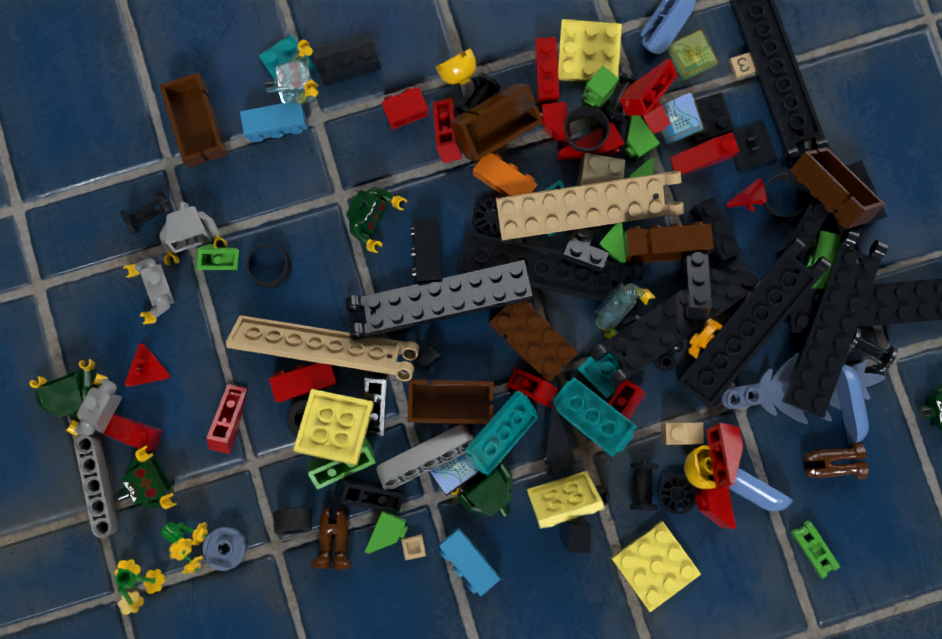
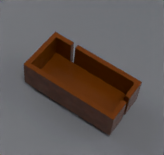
[159,72,229,168]
[450,83,543,161]
[790,147,885,229]
[623,221,714,264]
[489,301,578,383]
[407,380,494,424]

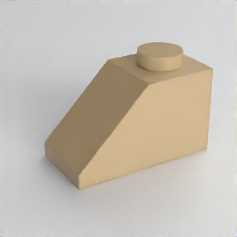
[661,423,704,445]

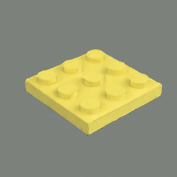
[558,19,622,82]
[293,389,374,465]
[527,471,604,528]
[611,521,701,612]

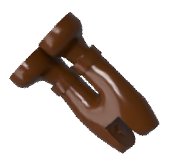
[802,442,868,480]
[311,507,351,569]

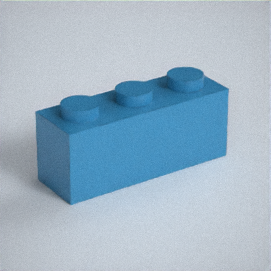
[240,100,308,142]
[439,527,500,596]

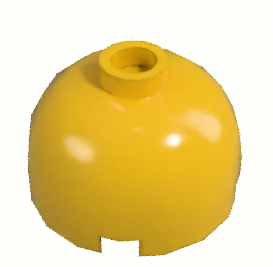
[435,48,476,86]
[684,445,716,490]

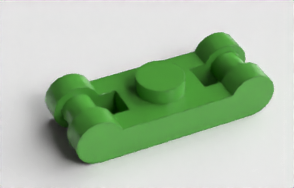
[790,520,840,579]

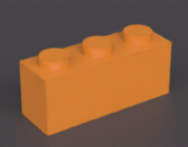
[473,151,538,197]

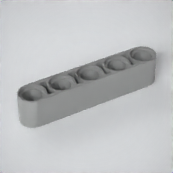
[376,424,475,490]
[75,434,119,538]

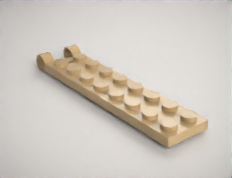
[496,171,684,240]
[226,315,420,381]

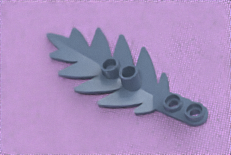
[722,354,885,424]

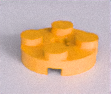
[688,318,723,359]

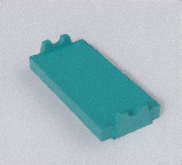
[553,377,637,457]
[465,391,538,476]

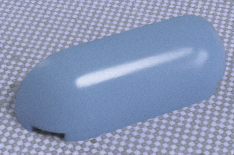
[641,0,696,54]
[837,364,869,445]
[729,468,793,512]

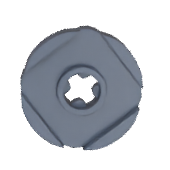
[203,527,247,571]

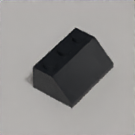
[312,31,382,87]

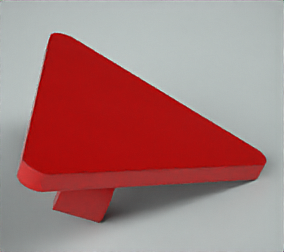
[726,178,767,212]
[125,343,170,387]

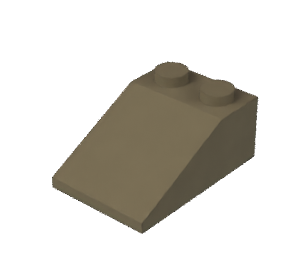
[576,153,625,226]

